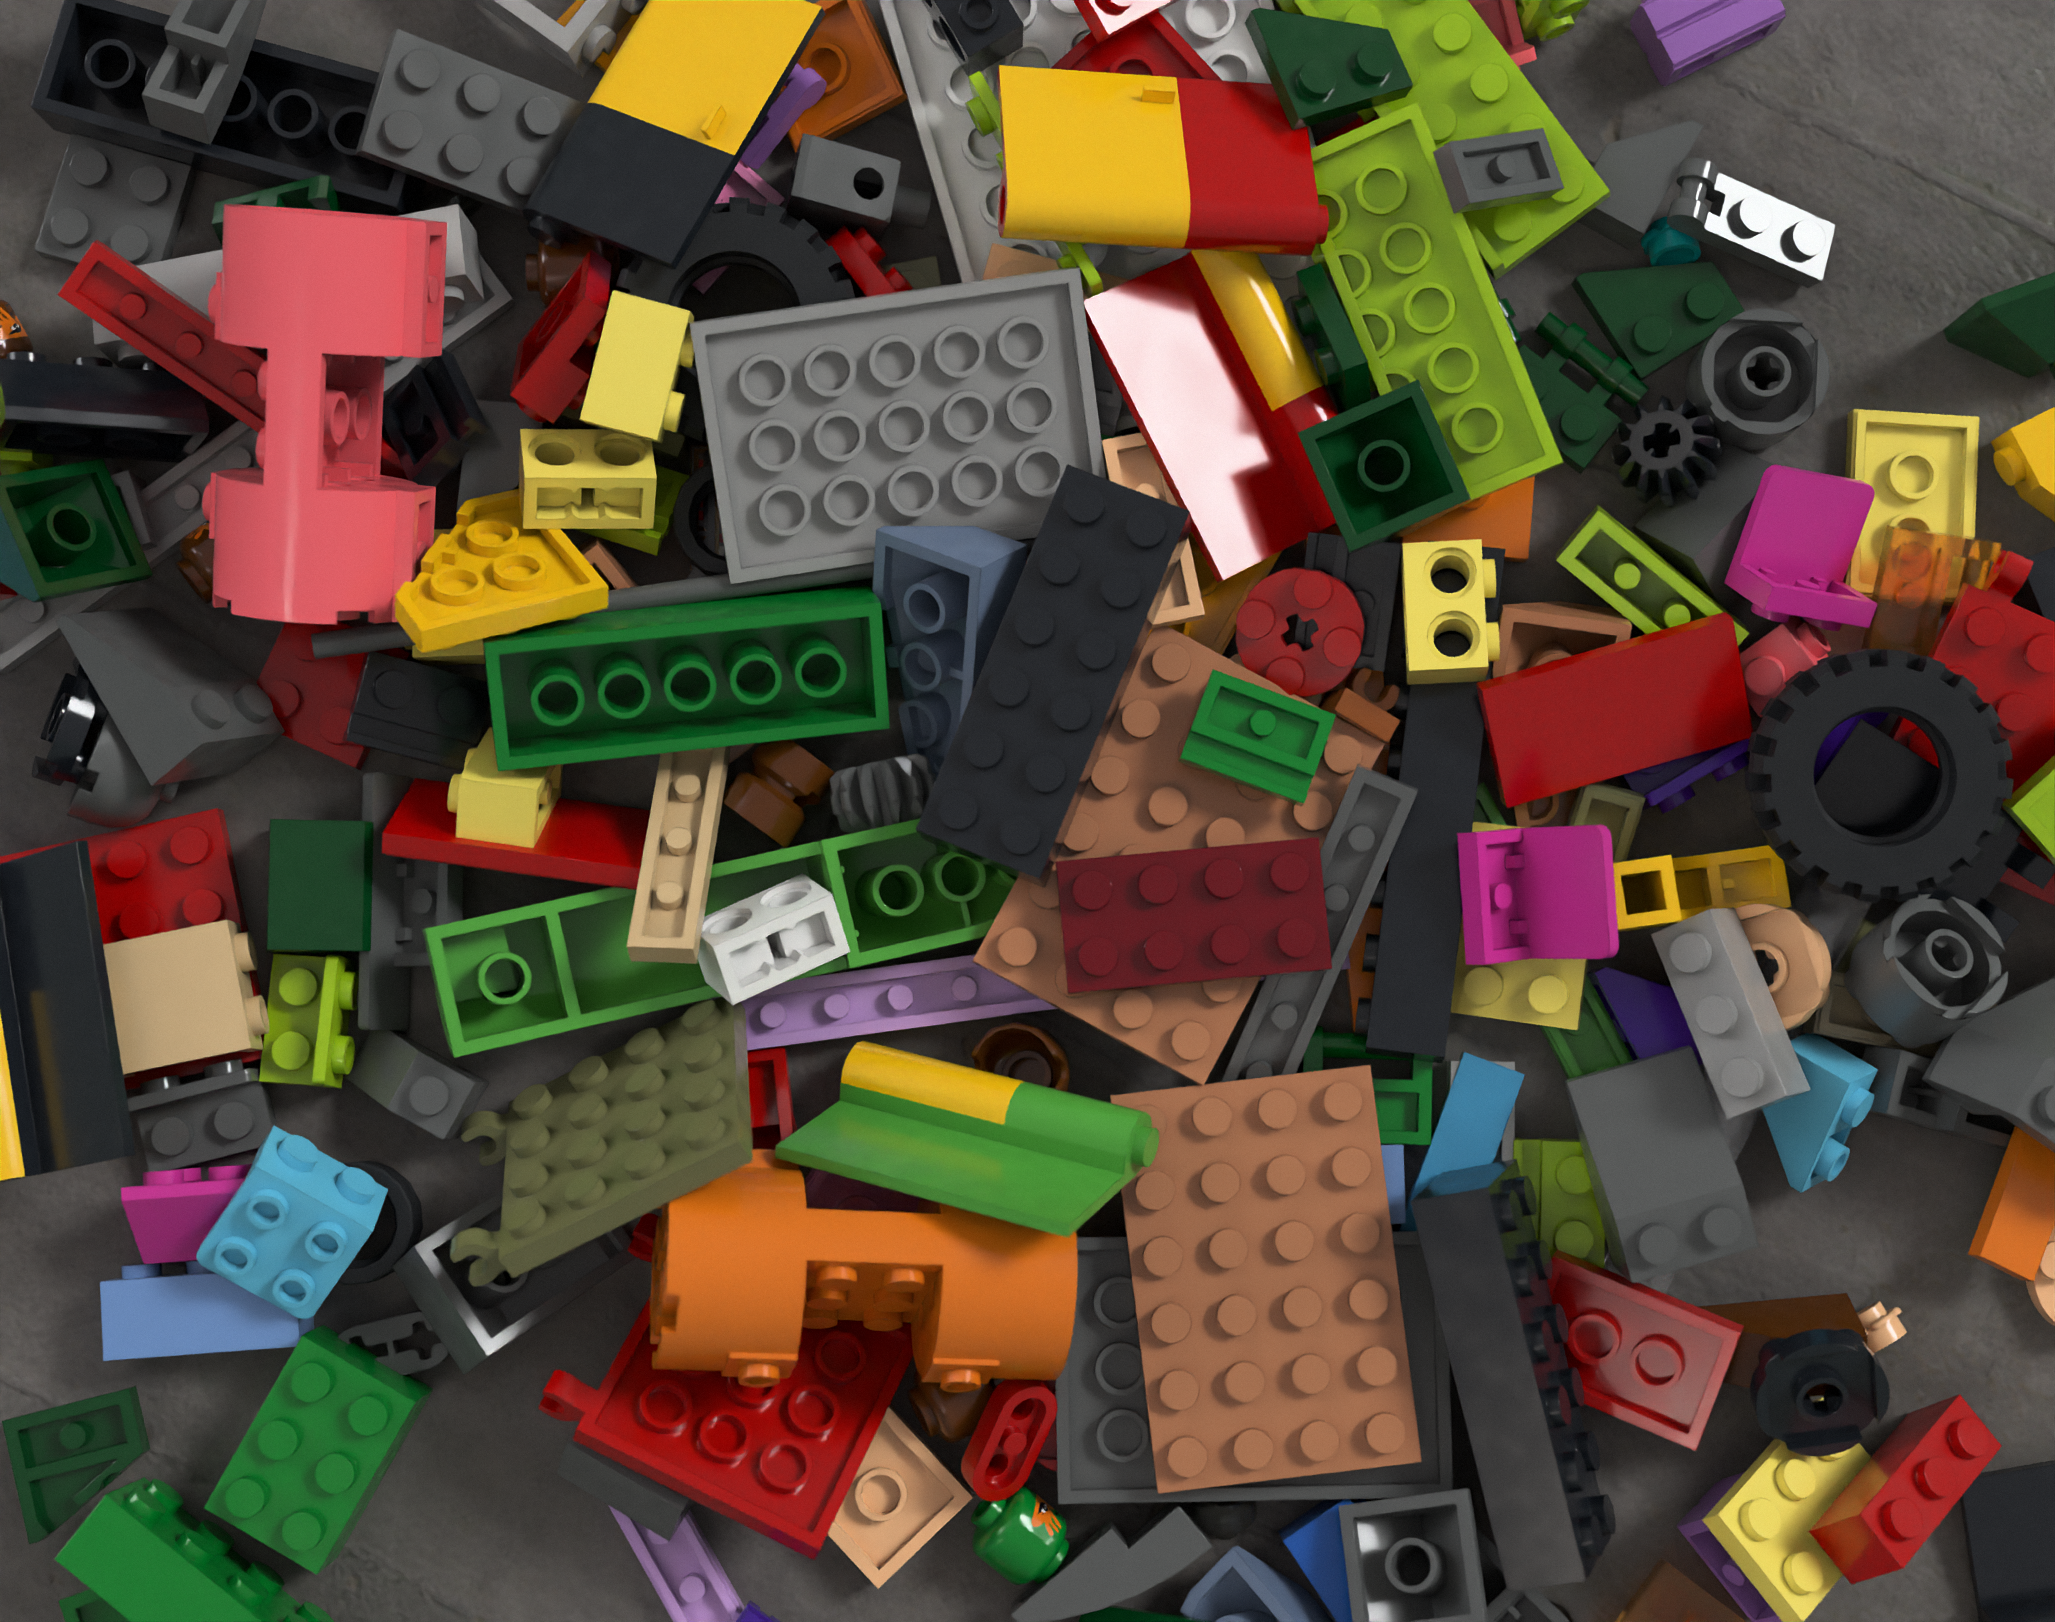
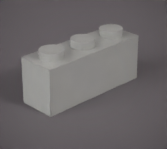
[1651,908,1811,1119]

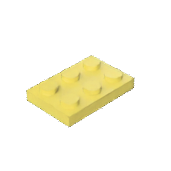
[1451,821,1588,1030]
[1702,1397,1871,1622]

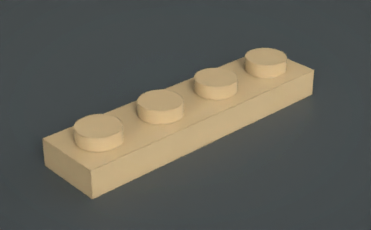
[627,746,731,964]

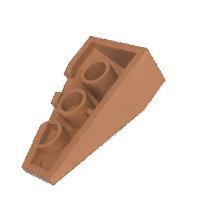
[1491,601,1632,828]

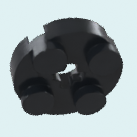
[32,657,108,786]
[1750,1329,1890,1456]

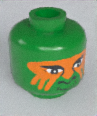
[971,1486,1069,1585]

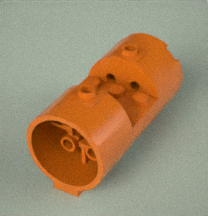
[650,1149,1077,1393]

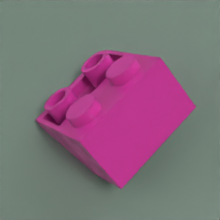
[121,1164,252,1264]

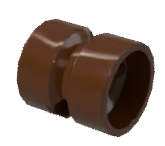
[722,739,835,848]

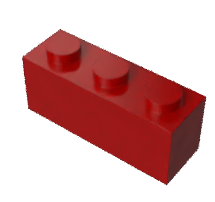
[1809,1394,2002,1585]

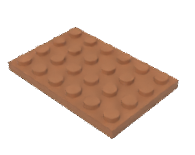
[972,626,1385,1086]
[1110,1065,1422,1494]

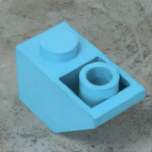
[1763,1033,1878,1193]

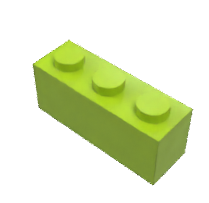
[1556,504,1749,646]

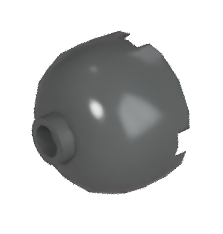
[66,712,180,828]

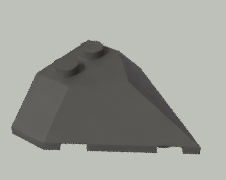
[1922,975,2055,1153]

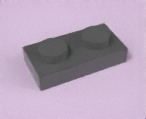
[1433,128,1564,214]

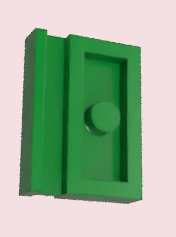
[1178,669,1336,806]

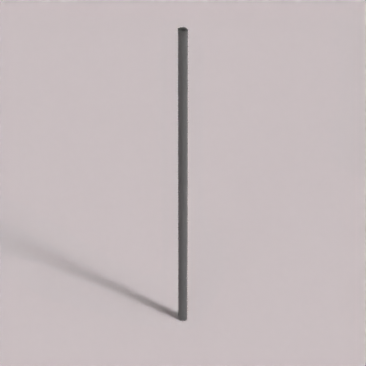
[311,537,1037,659]

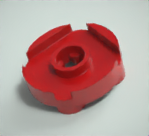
[1235,567,1366,697]

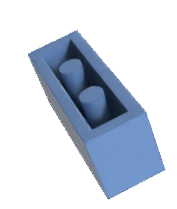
[100,1260,314,1361]

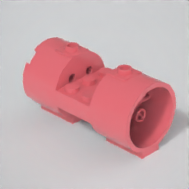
[202,204,447,624]

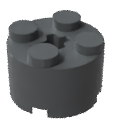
[1685,308,1830,450]
[1844,894,2008,1049]

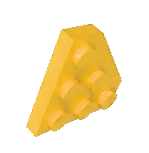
[395,489,609,653]

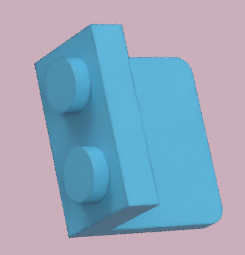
[196,1125,388,1319]

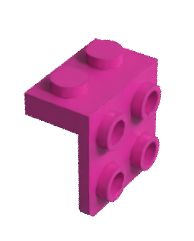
[1724,465,1878,631]
[1457,825,1619,965]

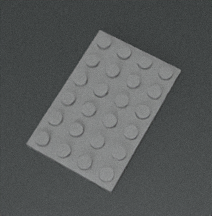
[689,267,1106,584]

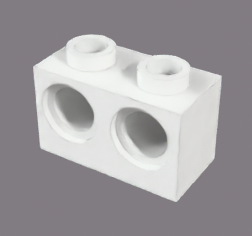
[698,873,850,1005]

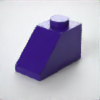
[1586,967,1703,1066]

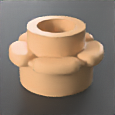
[1856,1301,1907,1353]

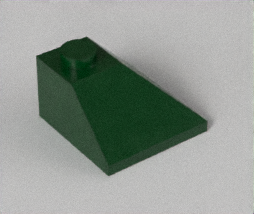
[1943,272,2055,380]
[0,458,153,603]

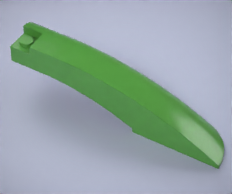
[422,819,1018,1058]

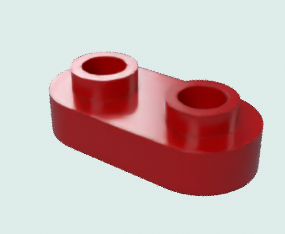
[825,224,915,296]
[961,1379,1057,1501]

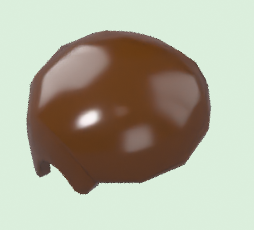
[971,1022,1070,1092]

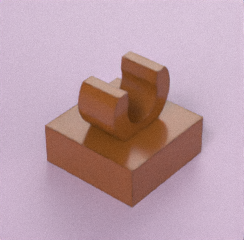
[1319,667,1400,743]

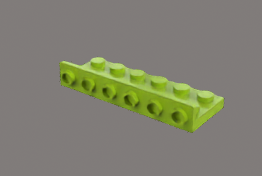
[1274,0,1610,281]
[1311,101,1564,517]

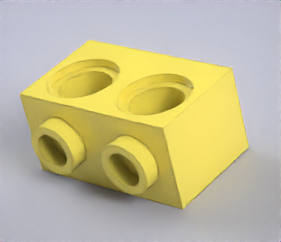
[518,429,657,529]
[1401,539,1500,685]

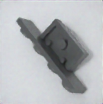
[357,772,464,1031]

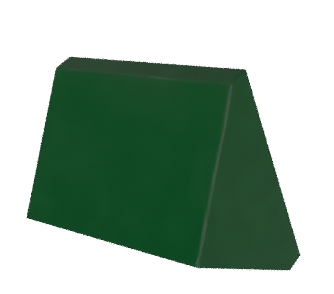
[1298,380,1471,553]
[266,819,374,954]

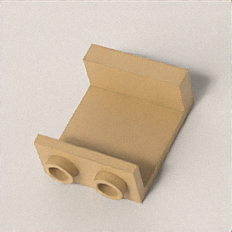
[103,920,269,1078]

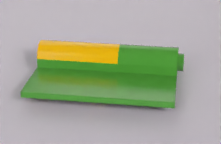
[775,1041,1159,1237]

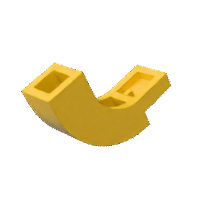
[1613,845,1792,932]

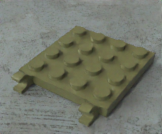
[450,996,753,1286]

